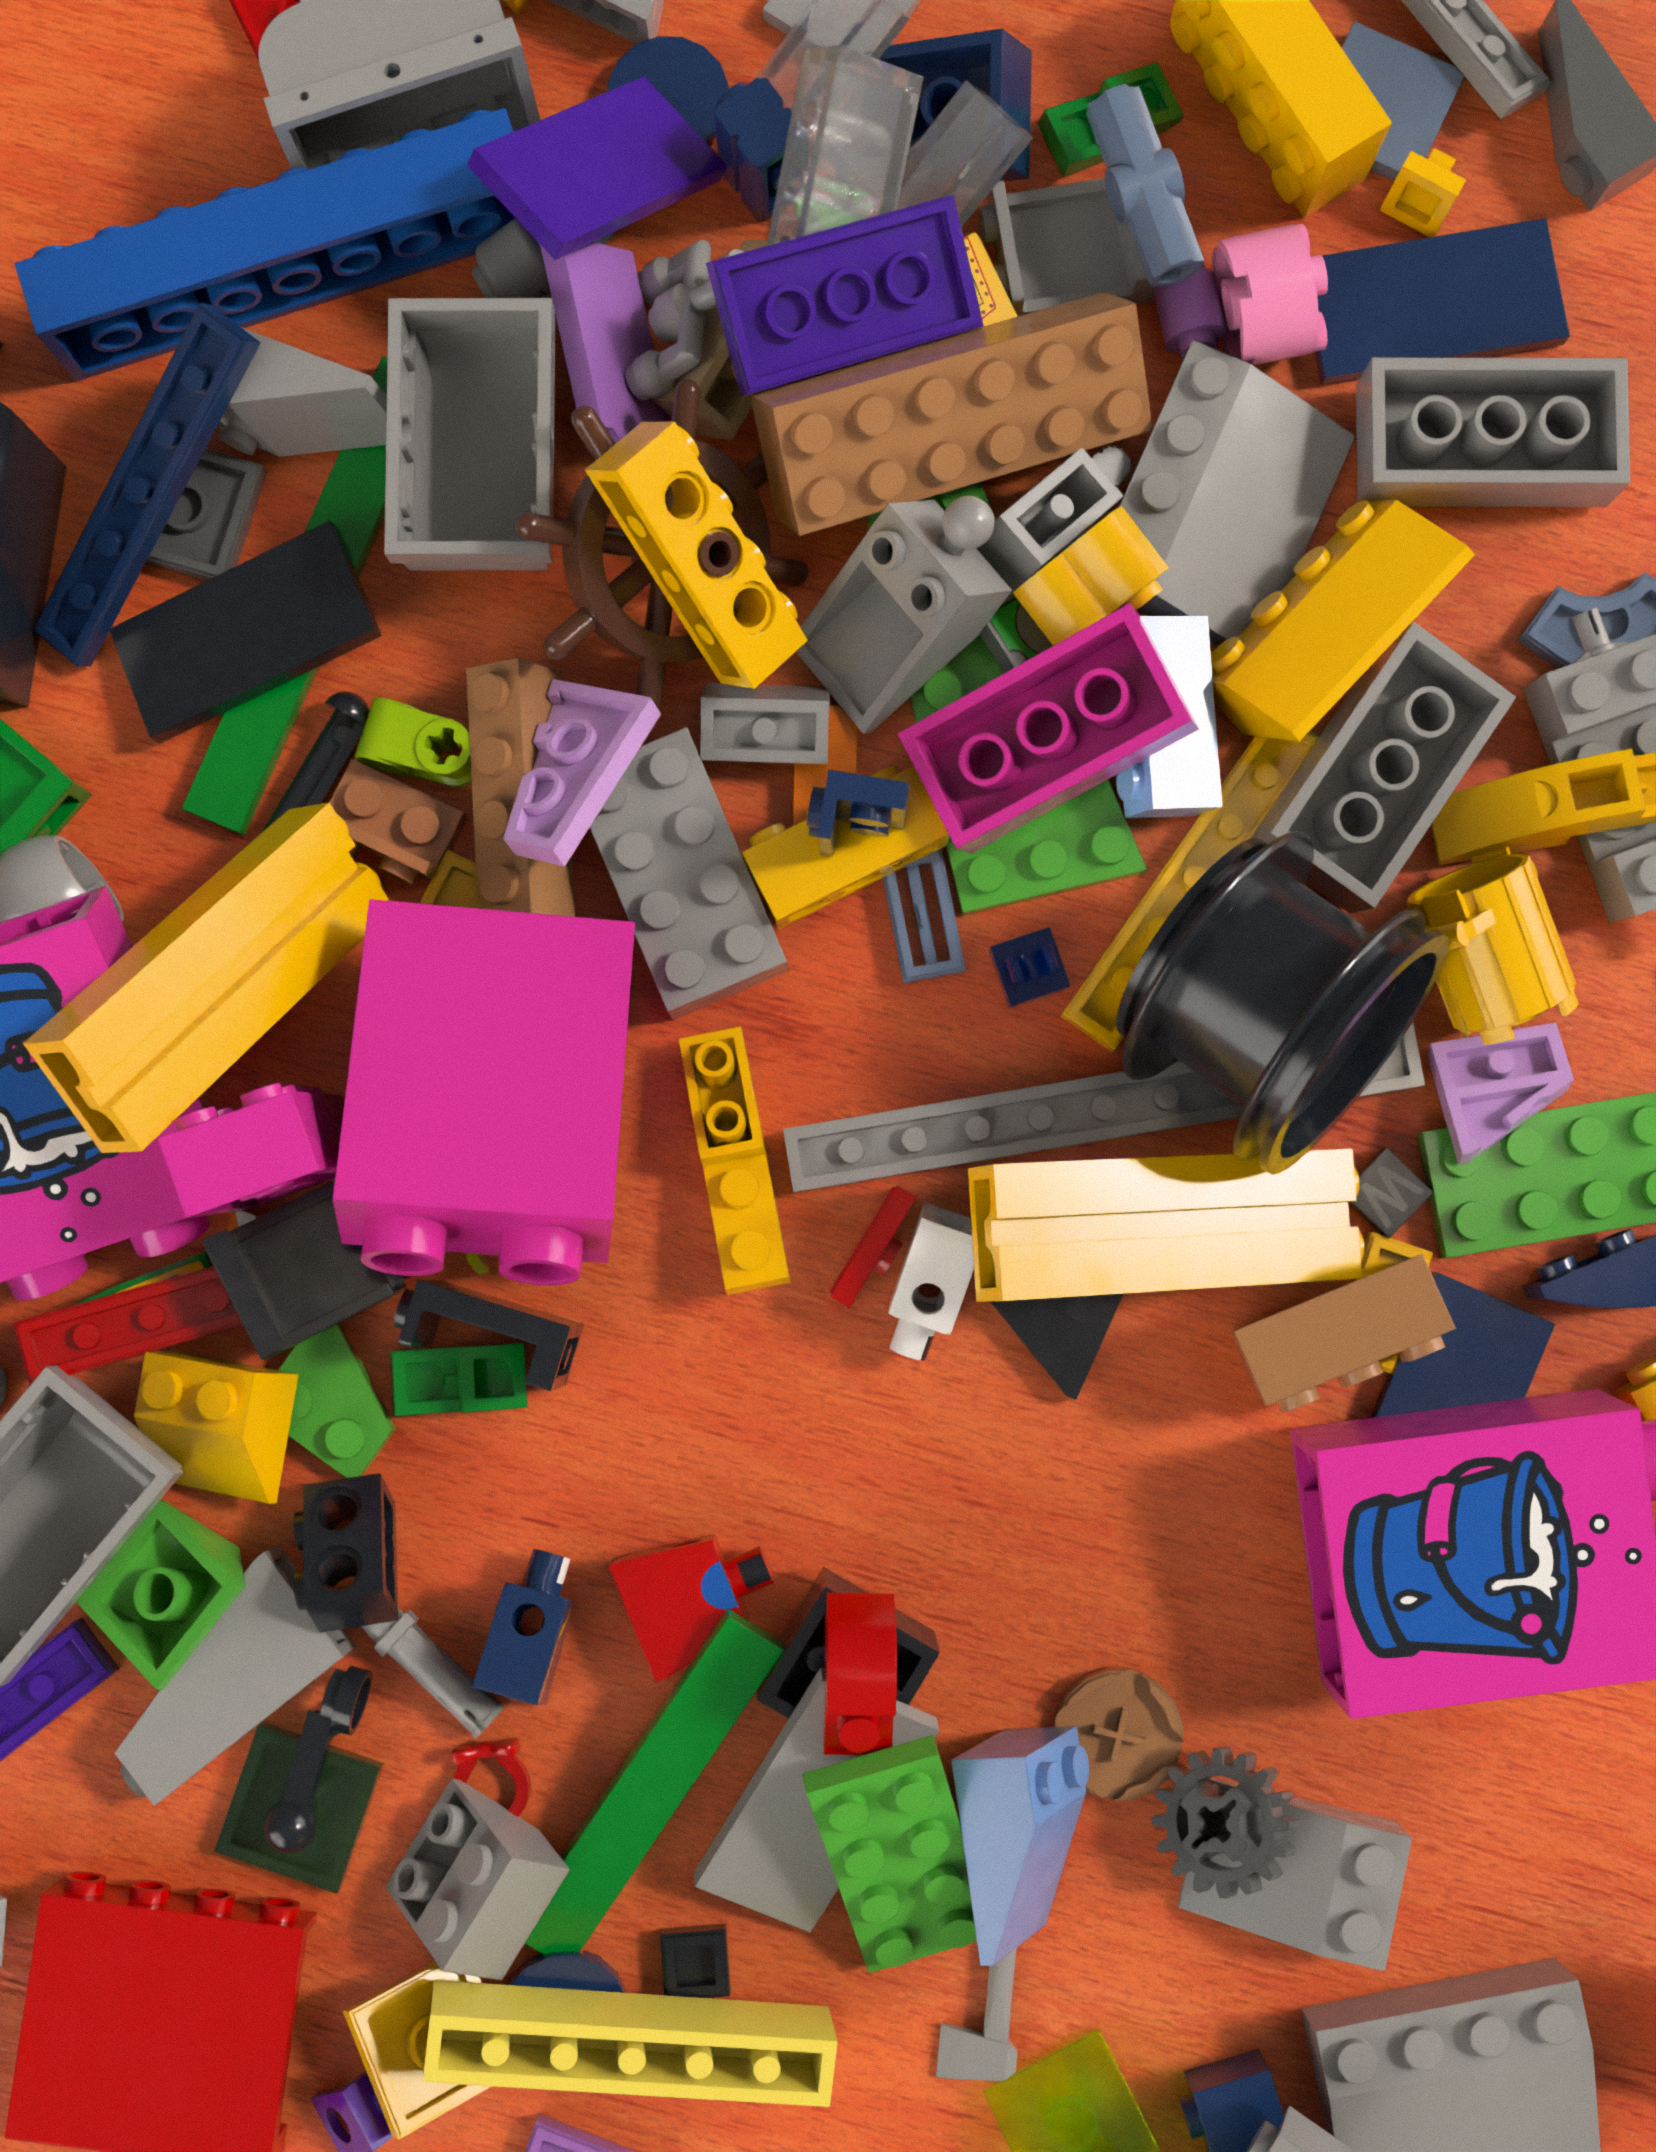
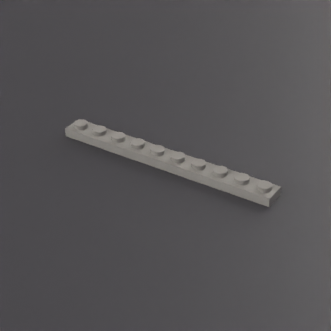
[783,1023,1425,1193]

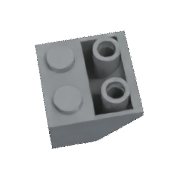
[385,1778,570,1980]

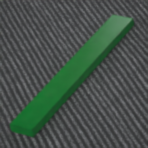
[181,356,387,836]

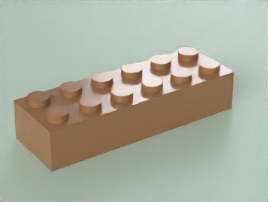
[750,292,1153,536]

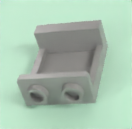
[979,178,1156,316]

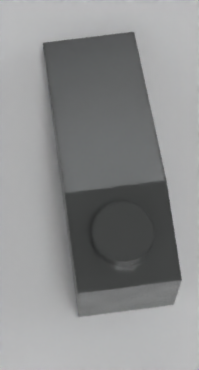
[1538,0,1656,211]

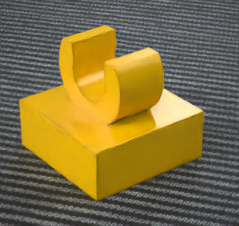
[1379,148,1466,237]

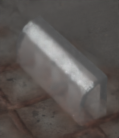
[766,45,924,246]

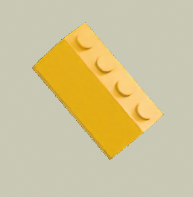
[1211,500,1475,742]

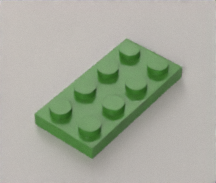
[1417,1092,1656,1258]
[802,1735,977,1973]

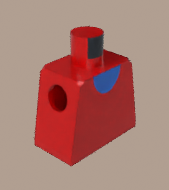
[609,1535,774,1683]

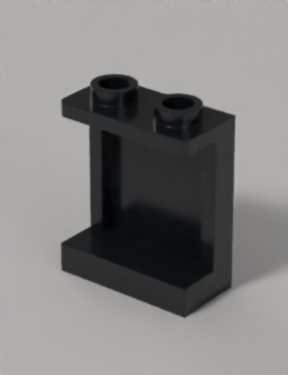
[202,1175,408,1360]
[394,1280,584,1391]

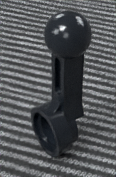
[263,1666,372,1854]

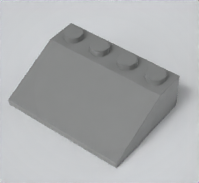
[1119,340,1355,646]
[1301,1958,1601,2152]

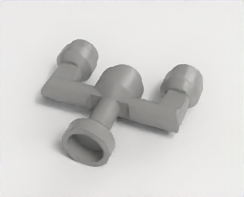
[625,240,744,401]

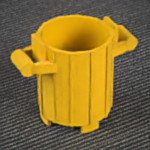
[1406,846,1579,1045]

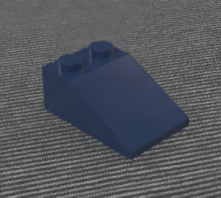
[830,28,1032,185]

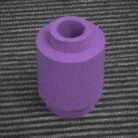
[1153,262,1227,359]

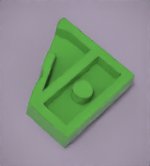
[278,1322,396,1478]

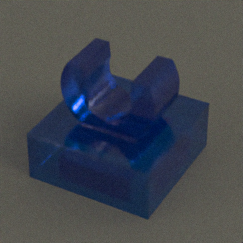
[989,927,1071,1009]

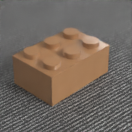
[1232,1254,1456,1413]

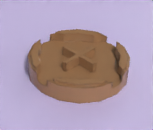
[1054,1667,1184,1801]

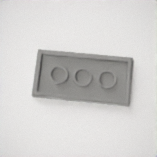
[694,1668,940,1933]

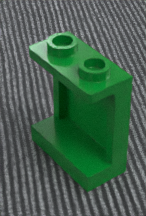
[0,718,92,855]

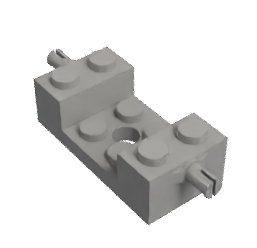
[1523,607,1656,923]

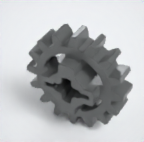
[1152,1747,1299,1899]

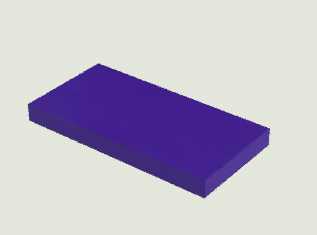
[467,76,728,260]
[706,194,984,395]

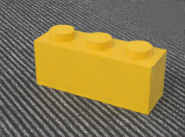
[742,766,950,930]

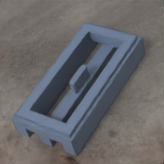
[882,848,966,985]

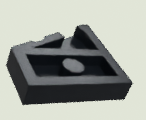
[990,1294,1123,1400]

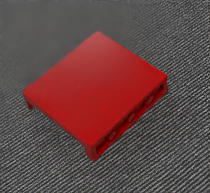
[4,1872,317,2152]

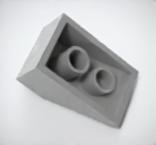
[217,327,387,457]
[1177,1777,1412,1971]

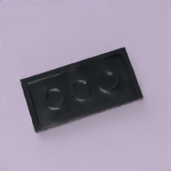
[110,520,382,744]

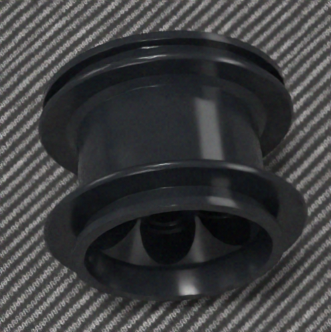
[1116,831,1449,1175]

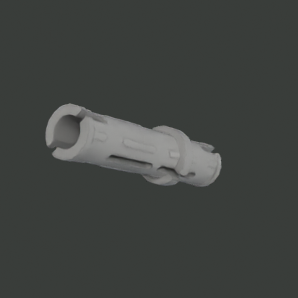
[360,1607,505,1739]

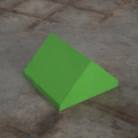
[76,1500,246,1690]

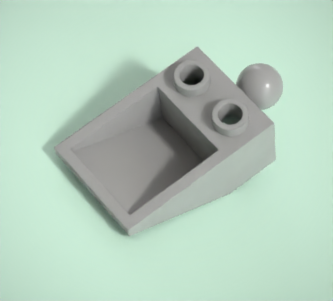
[796,496,1012,734]

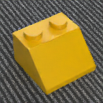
[134,1352,299,1504]

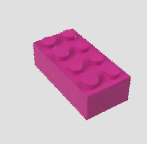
[897,603,1199,854]
[158,1083,345,1218]

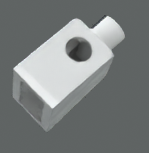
[888,1202,974,1361]

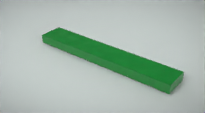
[525,1608,784,1955]

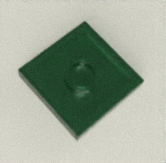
[214,1722,384,1894]

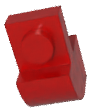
[823,1593,897,1755]

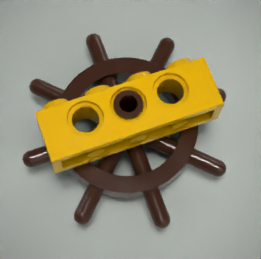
[516,379,808,710]

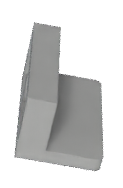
[700,683,830,764]

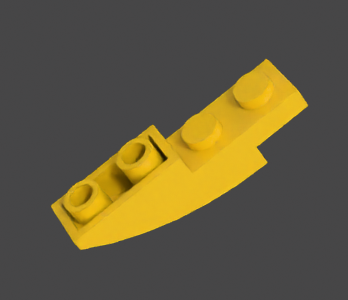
[1431,749,1656,865]
[679,1026,791,1295]

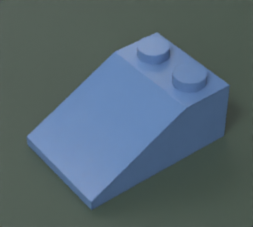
[951,1726,1089,1966]

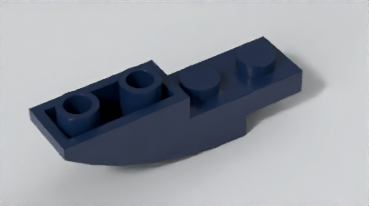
[1522,1229,1656,1308]

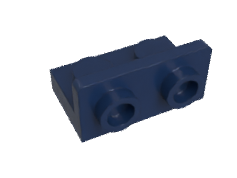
[807,770,909,857]

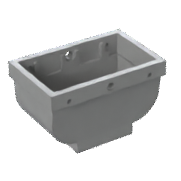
[258,0,540,169]
[384,298,555,571]
[0,1365,183,1687]

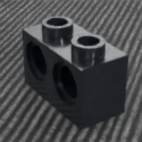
[293,1473,398,1633]

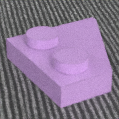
[1427,1023,1574,1165]

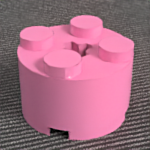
[1211,224,1328,366]

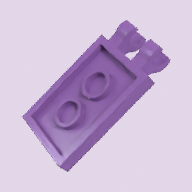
[540,242,670,443]

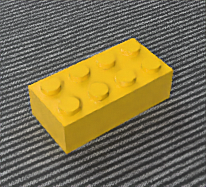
[1170,0,1392,218]

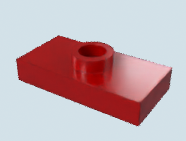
[829,1185,917,1308]

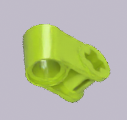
[355,697,472,788]

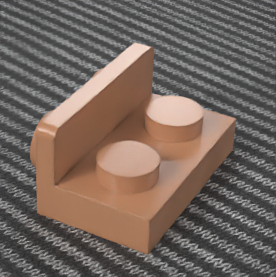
[330,759,468,885]

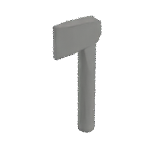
[936,1948,1018,2081]

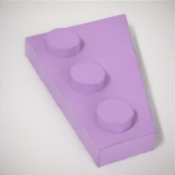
[503,679,661,867]

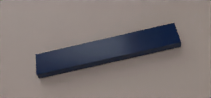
[33,303,261,667]

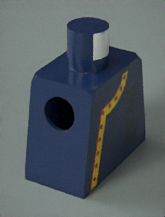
[472,1549,574,1705]

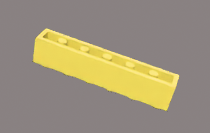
[423,1980,838,2107]

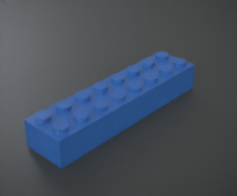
[14,107,516,382]

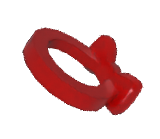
[451,1738,531,1817]

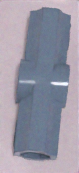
[1086,84,1204,288]

